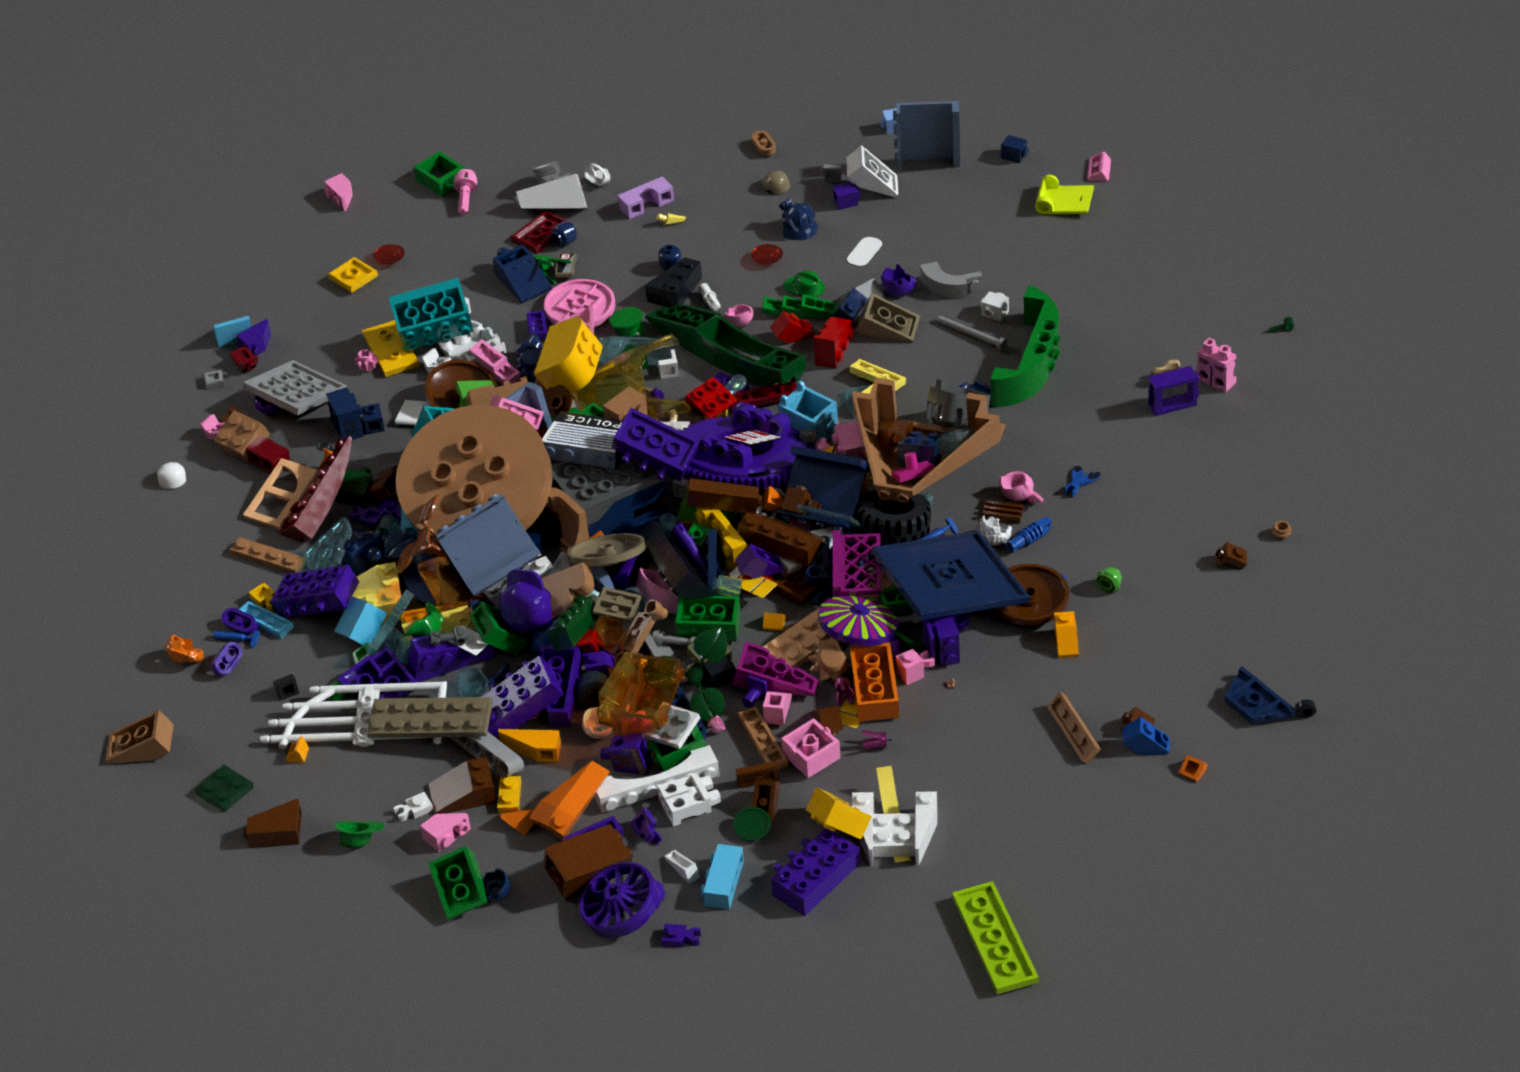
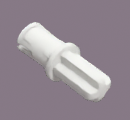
[698,283,721,311]

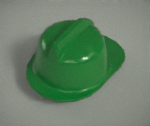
[784,270,825,297]
[334,821,385,848]

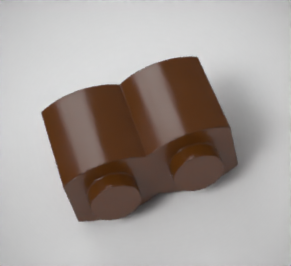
[368,464,398,503]

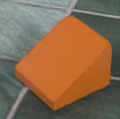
[1178,755,1208,782]

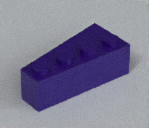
[407,629,494,682]

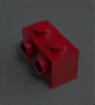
[246,436,291,473]

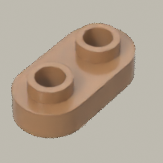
[752,131,776,156]

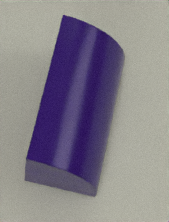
[611,554,643,591]

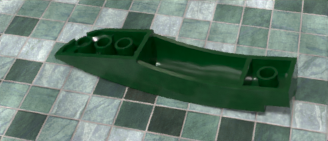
[645,305,806,387]

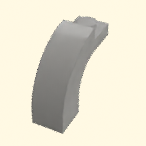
[920,261,982,299]

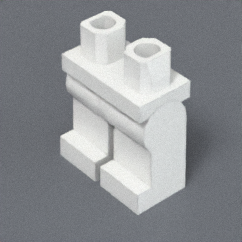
[658,773,721,827]

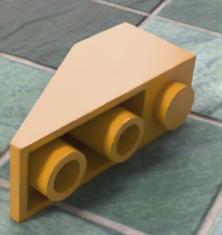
[498,729,561,763]

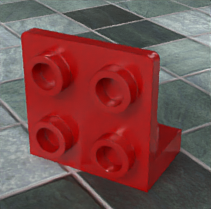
[684,377,737,419]

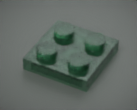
[195,764,254,813]

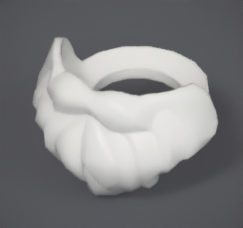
[584,163,610,187]

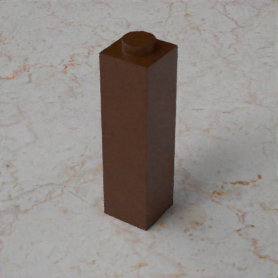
[686,478,762,513]

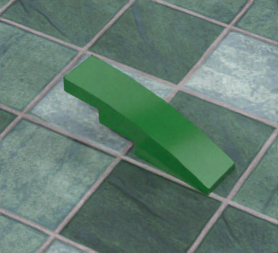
[761,294,837,319]

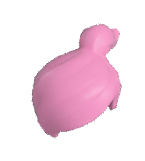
[999,471,1043,504]

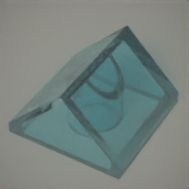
[937,429,976,464]

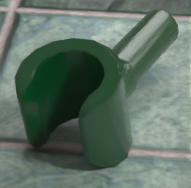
[1268,317,1294,333]

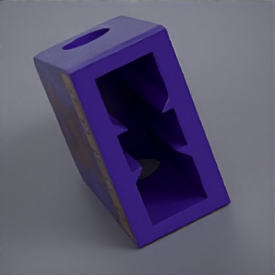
[600,733,652,775]

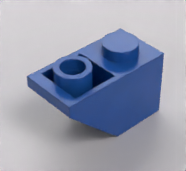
[1122,717,1170,755]

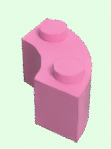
[636,568,679,614]

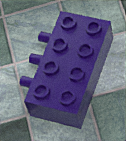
[612,408,700,482]
[271,565,360,618]
[482,656,564,740]
[771,828,860,916]

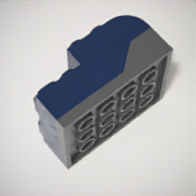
[551,451,667,538]

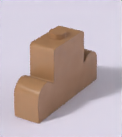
[541,562,594,621]

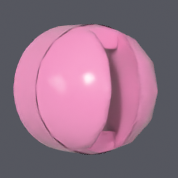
[708,715,725,734]

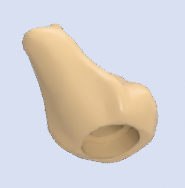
[1153,360,1181,375]

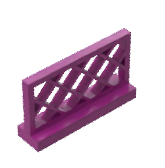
[833,530,881,597]

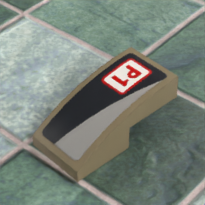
[555,253,577,277]

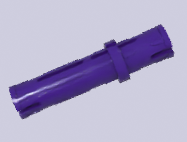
[671,522,708,578]

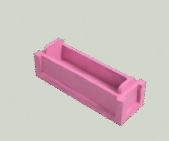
[490,394,544,430]

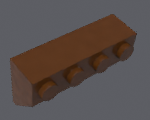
[738,512,826,567]

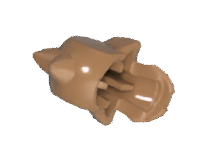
[808,637,850,682]

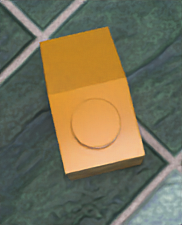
[1054,611,1079,658]

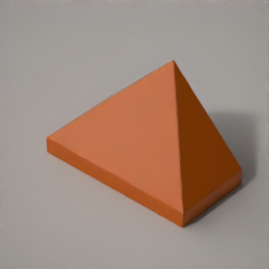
[500,809,534,836]

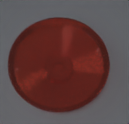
[373,244,405,265]
[751,244,783,265]

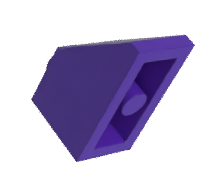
[236,319,271,355]
[735,543,784,579]
[583,651,616,678]

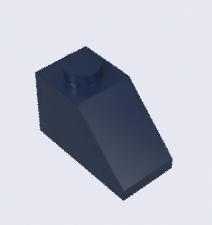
[833,287,868,320]

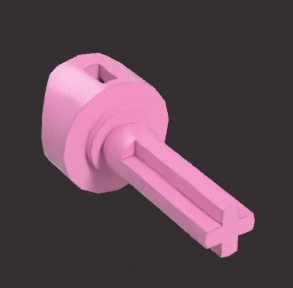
[454,169,477,216]

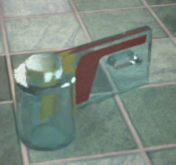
[712,570,743,597]

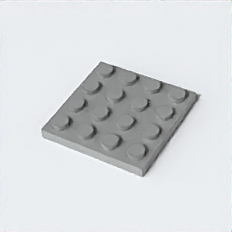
[243,360,347,415]

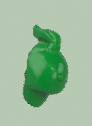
[403,601,444,638]

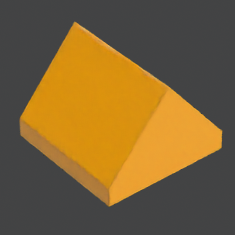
[763,612,786,632]
[286,736,309,763]

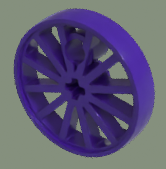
[579,862,659,938]

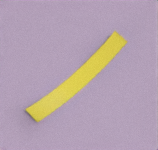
[876,766,911,863]

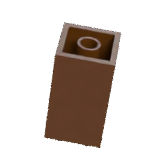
[544,824,633,901]

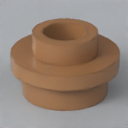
[1272,521,1292,539]

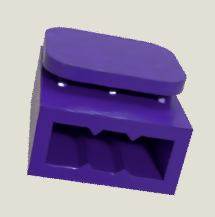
[923,615,960,667]

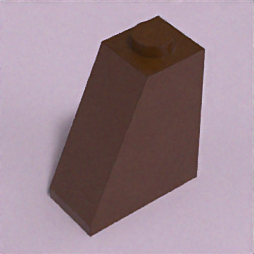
[243,799,302,848]

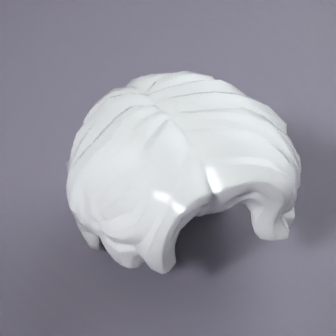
[976,515,1012,546]

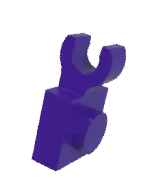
[631,808,662,845]

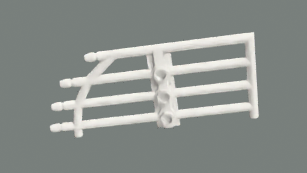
[260,681,447,749]

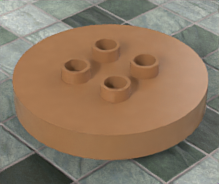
[396,405,553,541]

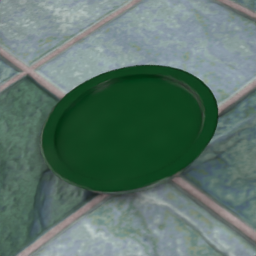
[733,807,771,841]

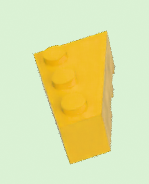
[806,787,872,839]

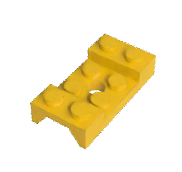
[695,507,747,572]

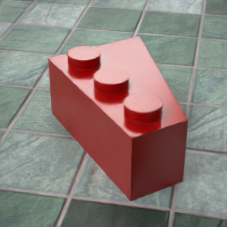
[813,317,854,369]

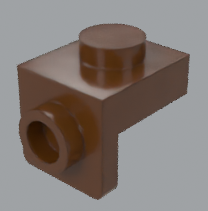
[1215,542,1247,569]
[1120,707,1155,731]

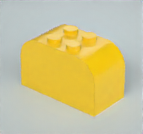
[534,317,603,393]

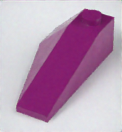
[732,641,818,696]

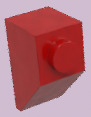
[575,630,599,662]

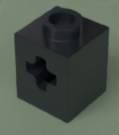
[703,656,736,688]

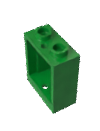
[414,151,467,197]
[469,602,529,656]
[646,725,707,772]

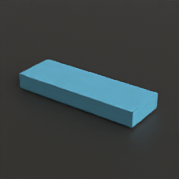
[239,601,294,639]

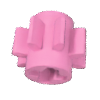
[354,349,378,372]

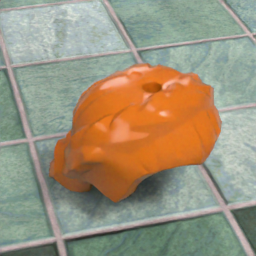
[164,635,204,663]

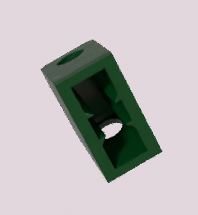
[334,467,373,508]

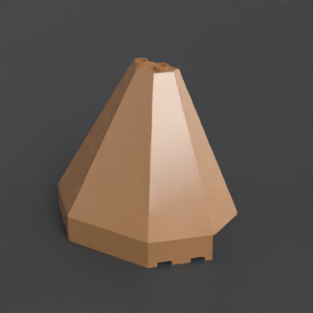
[851,377,1005,503]

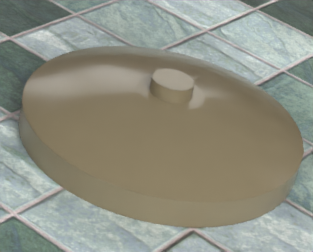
[567,533,646,567]

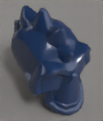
[515,331,542,380]

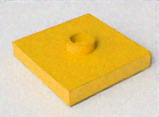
[328,257,378,293]

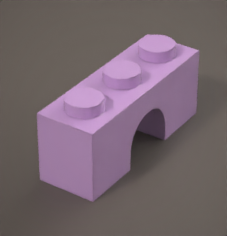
[618,176,674,219]

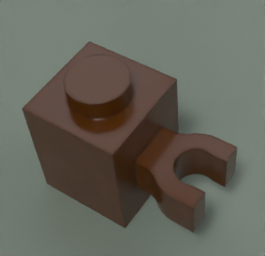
[782,485,821,515]

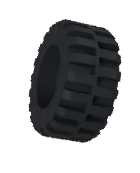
[856,489,931,546]

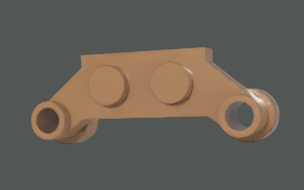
[614,599,668,666]

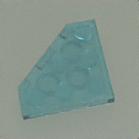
[304,517,352,571]

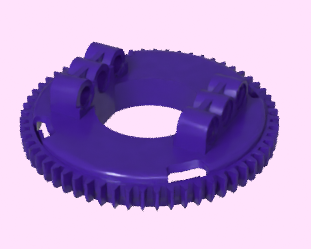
[679,404,815,491]

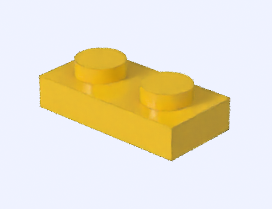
[497,776,522,813]

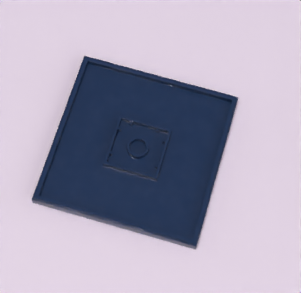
[871,531,1030,620]

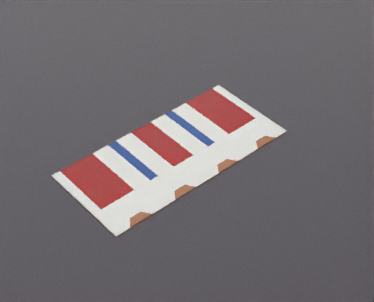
[725,430,781,444]

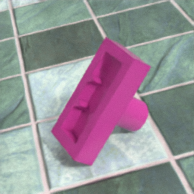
[891,452,934,483]

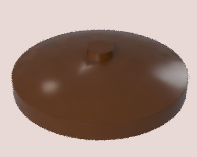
[424,360,498,409]
[993,564,1069,626]

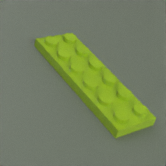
[952,881,1039,994]

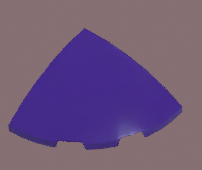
[337,646,417,699]

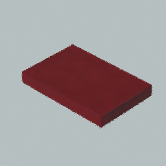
[511,210,572,254]

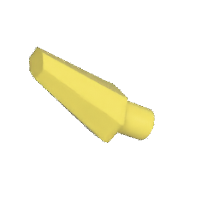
[656,213,686,226]

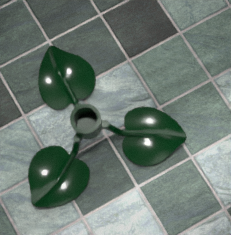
[642,628,727,722]

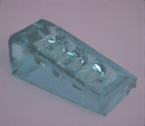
[384,628,411,664]

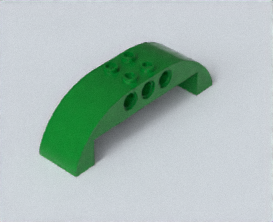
[990,285,1060,408]

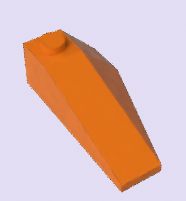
[529,761,610,840]

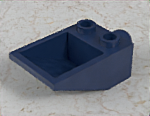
[493,245,552,303]
[322,528,385,573]

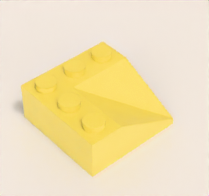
[343,562,404,623]

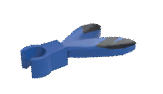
[1065,466,1101,497]

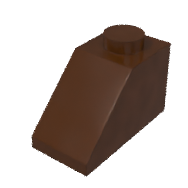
[877,420,913,447]
[812,705,843,736]
[752,779,781,824]

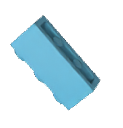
[700,844,744,910]

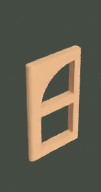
[243,458,319,530]

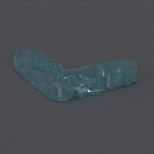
[365,589,414,655]

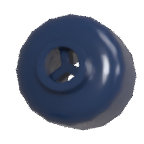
[551,221,577,247]
[658,244,682,270]

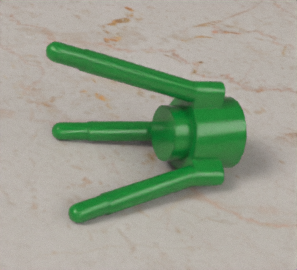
[534,254,572,284]

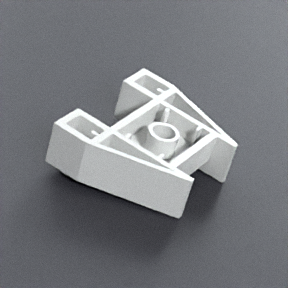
[852,792,937,866]

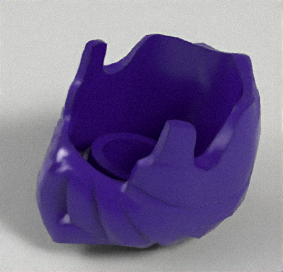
[880,264,916,297]

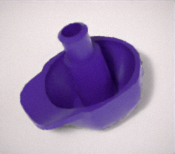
[500,569,552,634]

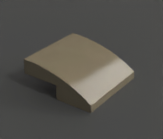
[593,587,642,623]

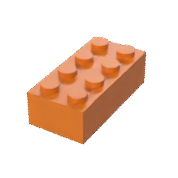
[850,642,899,722]

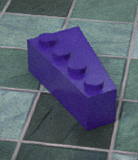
[539,646,582,727]

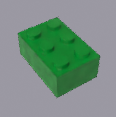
[676,595,741,641]

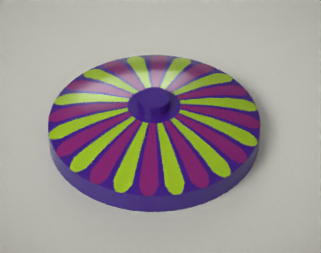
[817,595,898,646]

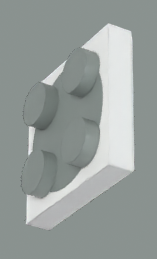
[644,703,700,749]

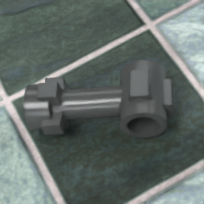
[428,626,468,646]

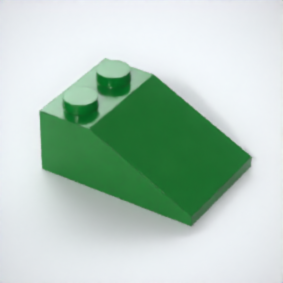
[428,846,487,920]

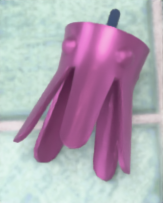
[834,677,855,706]
[862,730,893,751]

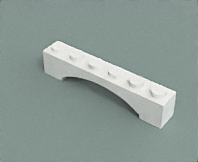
[594,745,719,812]

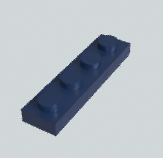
[705,529,721,596]

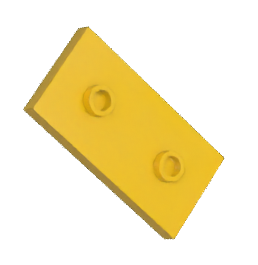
[362,320,420,377]

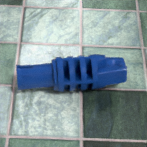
[1006,517,1052,553]

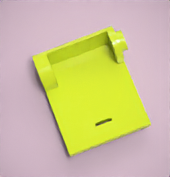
[1035,175,1094,214]

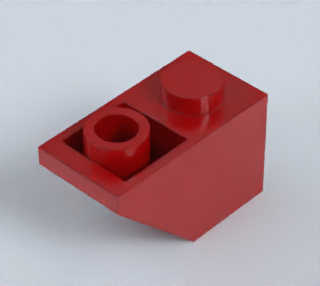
[770,311,815,344]

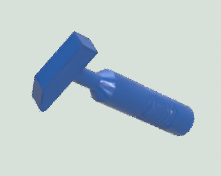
[919,517,957,540]
[213,631,260,648]

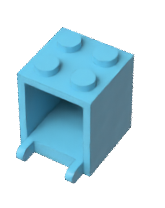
[778,381,838,445]

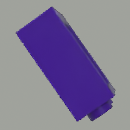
[1148,366,1200,416]

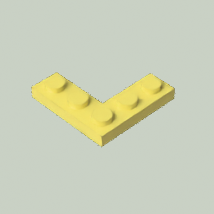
[849,359,906,394]

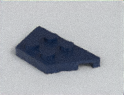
[1224,666,1296,724]

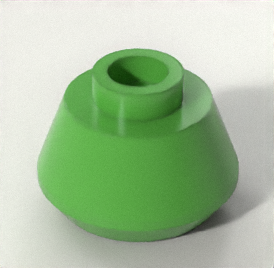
[1096,567,1122,593]

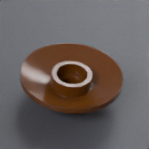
[544,385,572,418]

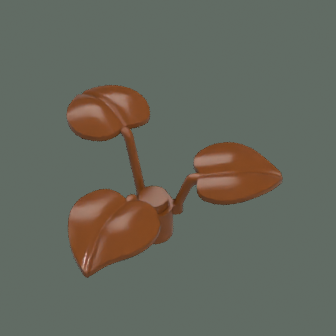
[397,494,448,576]

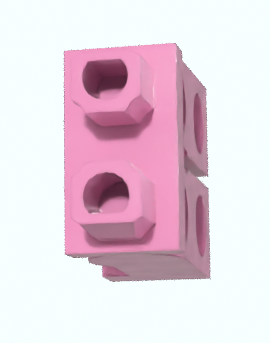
[1196,338,1236,392]

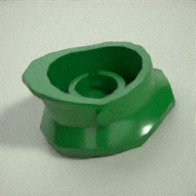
[609,306,645,337]

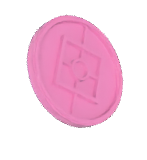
[544,279,615,327]

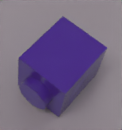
[833,182,860,210]

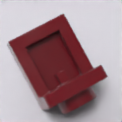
[230,345,259,373]

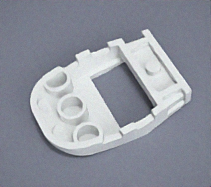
[438,320,507,364]

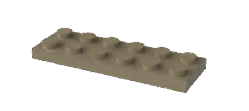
[367,697,493,738]

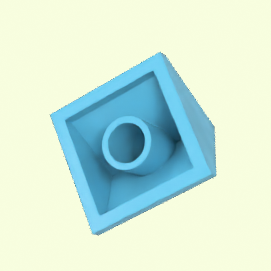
[212,316,251,348]
[334,596,387,645]

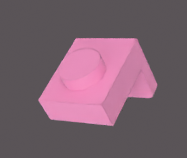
[200,414,225,439]

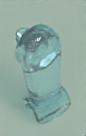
[724,374,747,395]

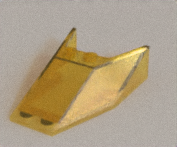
[576,334,692,419]

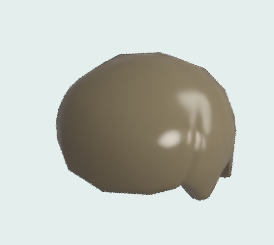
[762,170,790,195]

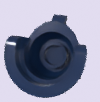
[778,198,818,240]

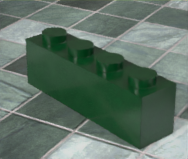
[547,595,599,652]

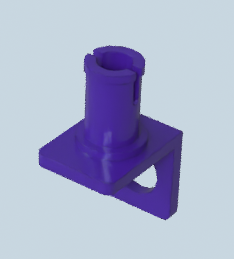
[742,676,767,708]

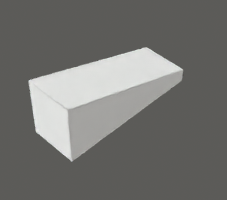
[664,850,700,884]

